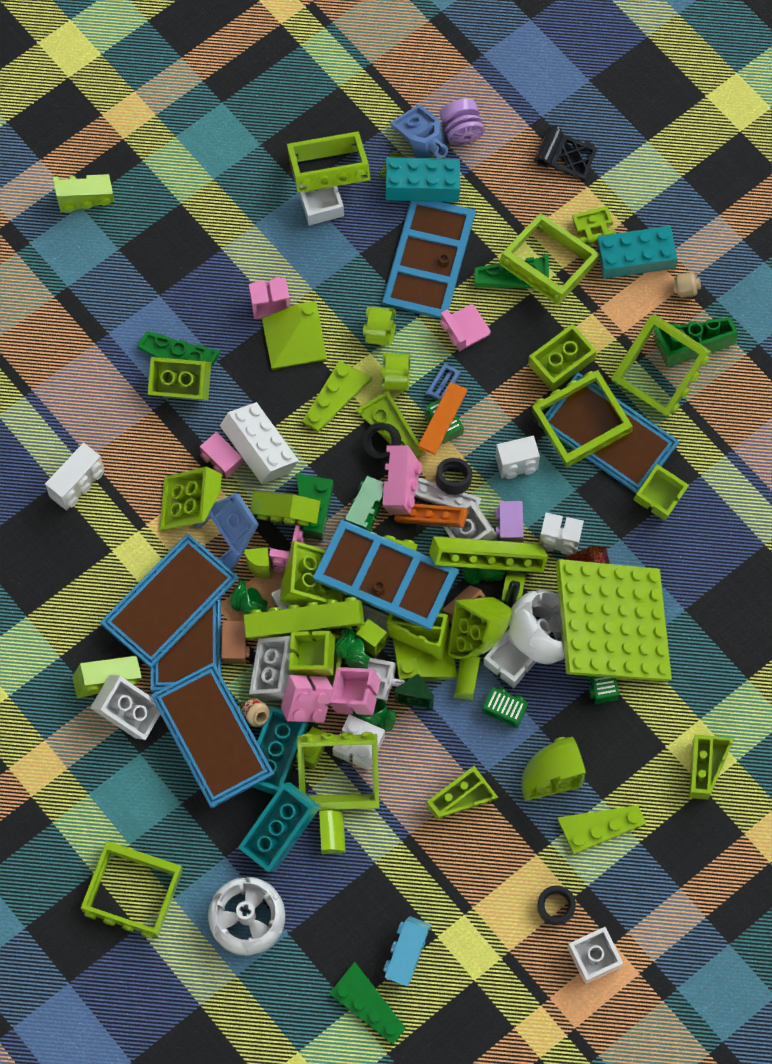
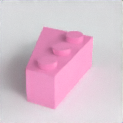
[383,445,422,515]

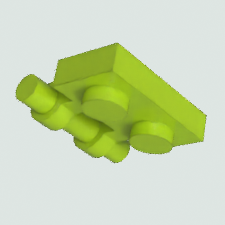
[572,206,616,245]

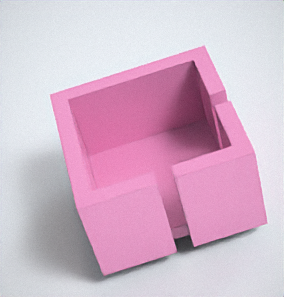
[249,277,290,319]
[330,667,381,715]
[281,675,333,723]

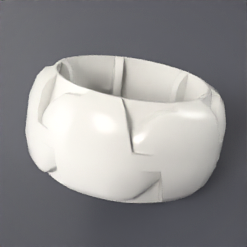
[509,590,565,664]
[208,877,285,956]

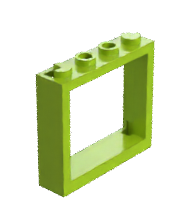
[287,131,371,193]
[499,213,600,305]
[611,314,711,416]
[532,370,633,468]
[297,732,379,810]
[81,841,183,939]

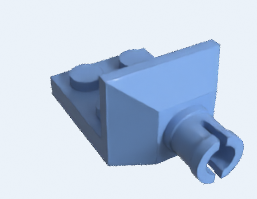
[390,104,448,158]

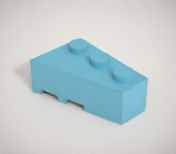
[383,916,432,986]

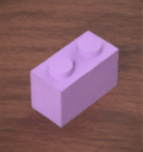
[495,501,524,543]

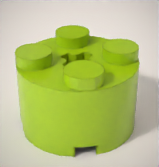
[363,306,396,346]
[381,353,410,391]

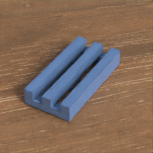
[426,363,461,401]

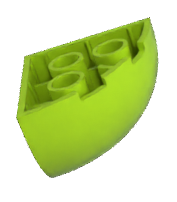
[447,597,512,659]
[521,736,586,801]

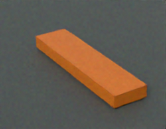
[418,382,468,455]
[394,504,468,528]

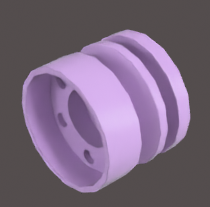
[440,98,485,145]

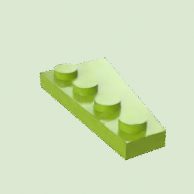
[302,360,372,432]
[355,390,426,459]
[557,805,646,855]

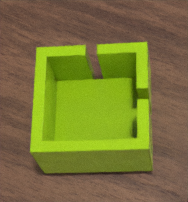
[633,464,689,521]
[289,631,335,676]

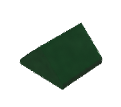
[394,674,434,710]

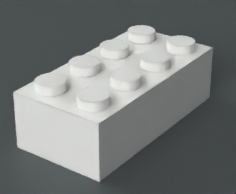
[220,402,299,484]

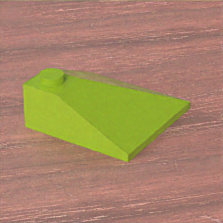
[262,301,327,370]
[159,467,222,531]
[280,541,344,607]
[393,629,457,682]

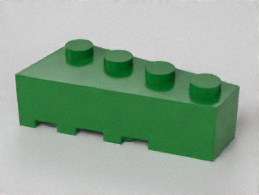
[653,317,738,367]

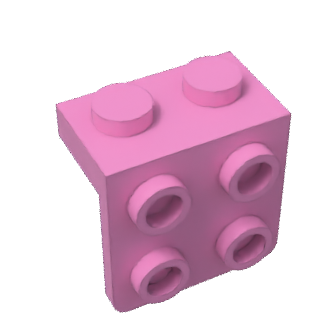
[440,304,490,351]
[269,524,304,573]

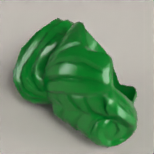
[463,567,507,584]
[230,580,268,615]
[335,627,370,669]
[352,701,396,732]

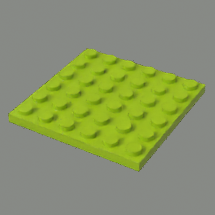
[556,559,672,682]

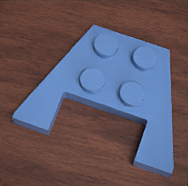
[194,494,259,572]

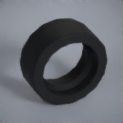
[363,423,401,459]
[435,458,472,495]
[537,885,576,926]

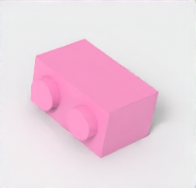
[200,432,243,479]

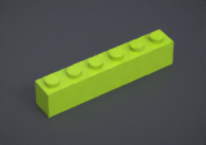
[429,536,548,573]
[244,597,365,640]

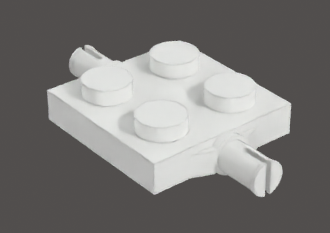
[368,658,405,702]

